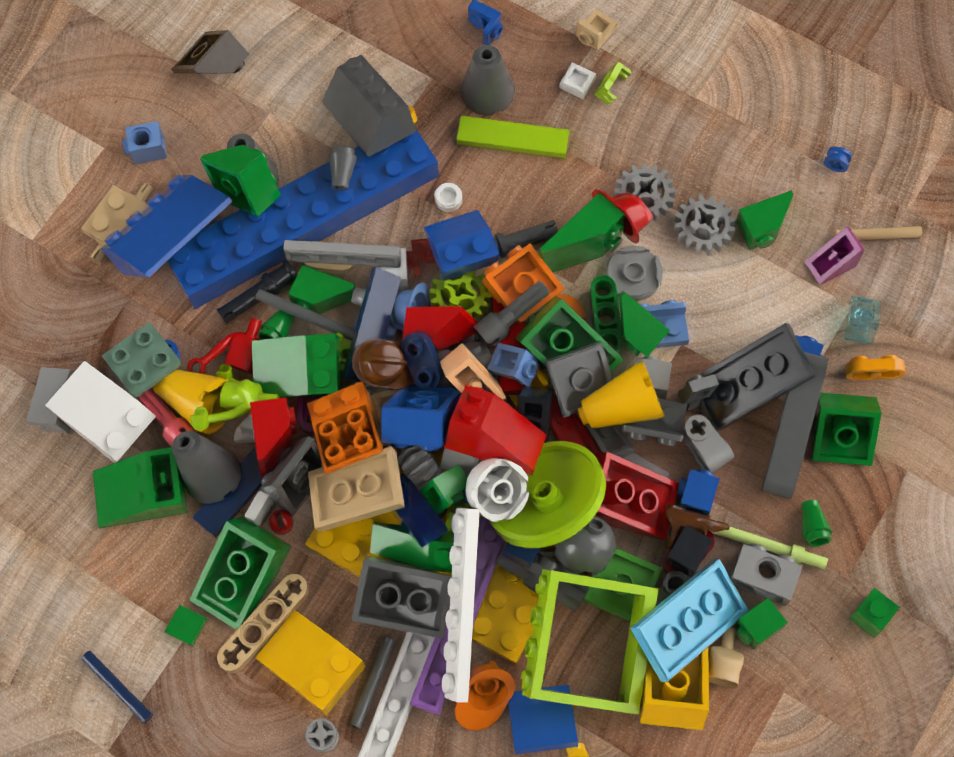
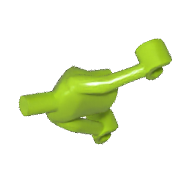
[190,364,279,431]

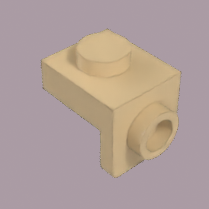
[576,9,617,50]

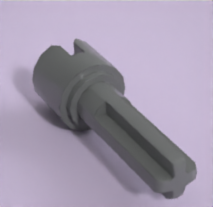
[473,281,549,349]

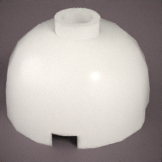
[465,458,529,522]

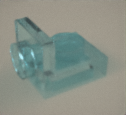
[844,296,881,345]

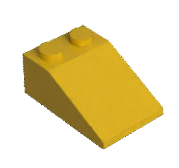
[255,610,366,716]
[640,647,709,730]

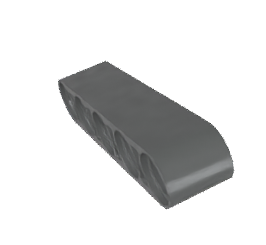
[762,352,829,499]

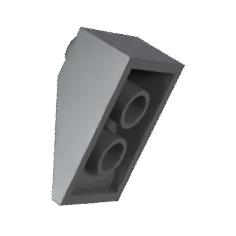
[260,436,322,516]
[351,555,452,639]

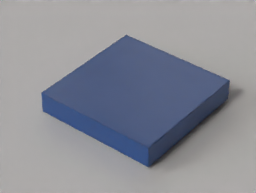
[508,685,578,755]

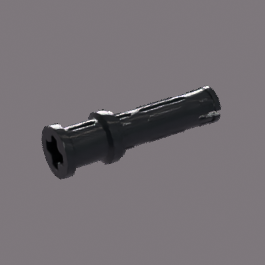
[216,259,297,324]

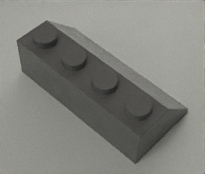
[322,55,417,157]

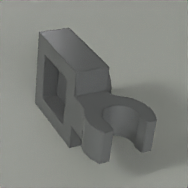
[678,374,719,411]

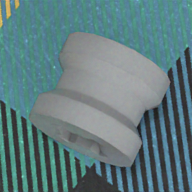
[305,718,339,753]

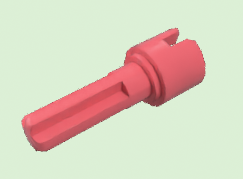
[137,388,199,447]

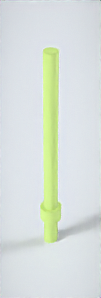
[712,527,828,570]

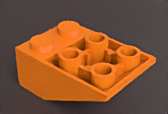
[307,381,383,474]

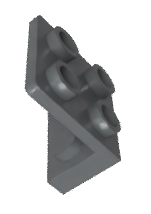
[622,398,687,446]

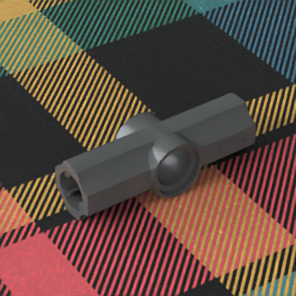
[496,550,589,612]

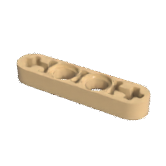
[217,574,309,673]

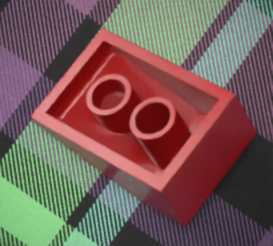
[444,385,547,475]
[594,452,679,540]

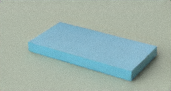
[630,559,749,682]

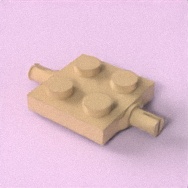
[81,182,154,264]

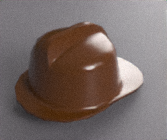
[352,339,413,389]

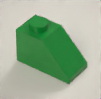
[736,190,794,250]
[288,265,356,314]
[619,290,670,357]

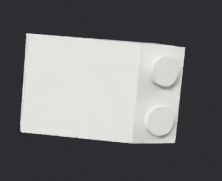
[45,361,156,463]

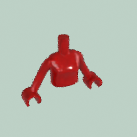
[187,318,262,374]

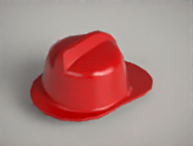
[592,189,653,244]

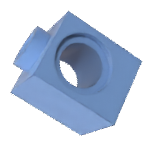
[122,121,167,164]

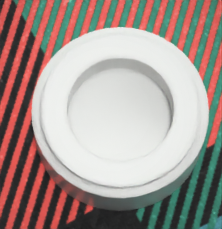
[434,183,462,212]

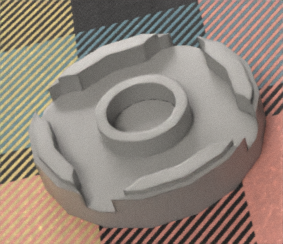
[606,245,663,301]

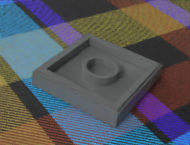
[544,341,613,418]

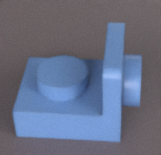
[487,343,540,387]

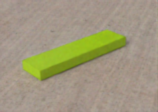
[457,116,570,159]

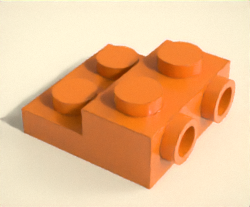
[481,243,565,325]

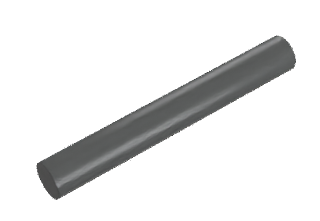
[349,637,396,729]

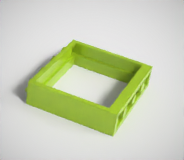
[520,569,658,715]

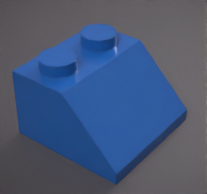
[424,210,499,281]

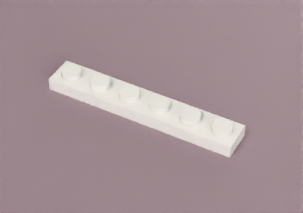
[442,508,480,702]

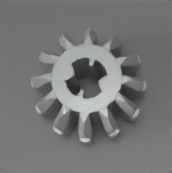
[397,445,444,490]

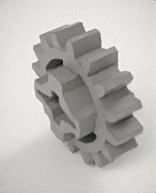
[614,163,676,222]
[674,195,736,256]

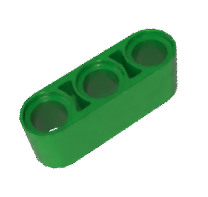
[589,275,623,355]

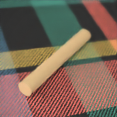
[835,226,922,240]

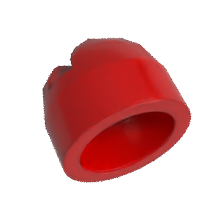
[269,510,294,535]

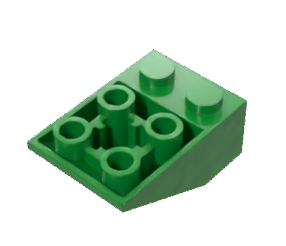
[93,447,188,529]

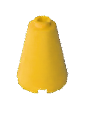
[577,361,665,429]
[153,369,232,435]

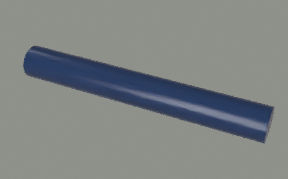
[81,651,153,724]

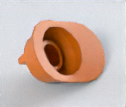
[454,660,516,731]

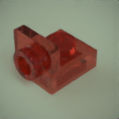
[406,239,436,277]

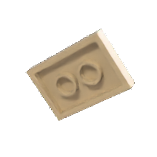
[308,447,405,532]

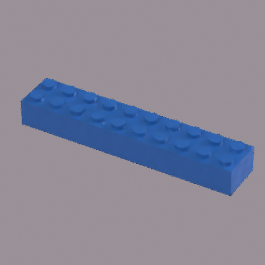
[167,127,439,309]

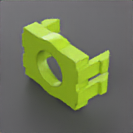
[594,62,632,104]

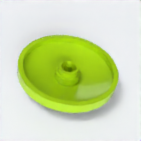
[489,441,606,548]

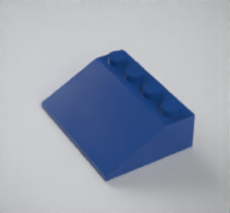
[101,174,233,278]

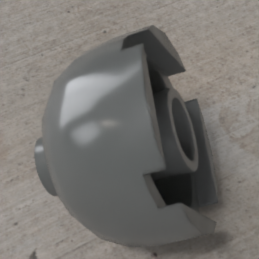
[554,515,616,575]

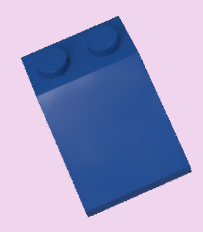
[381,385,461,451]

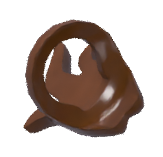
[665,504,730,550]

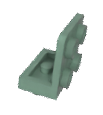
[102,322,181,397]

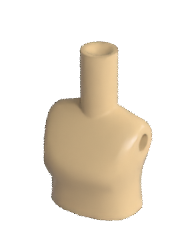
[708,627,744,688]

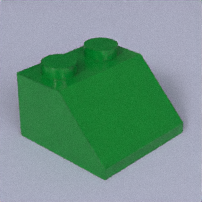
[200,145,281,217]
[812,392,882,466]

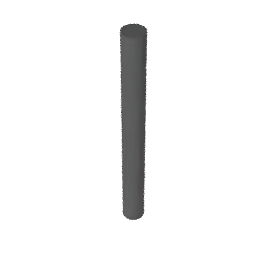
[255,289,355,341]

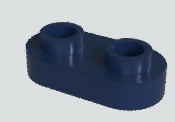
[401,331,444,390]

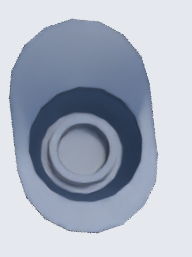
[391,282,430,331]

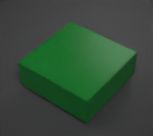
[164,604,208,647]

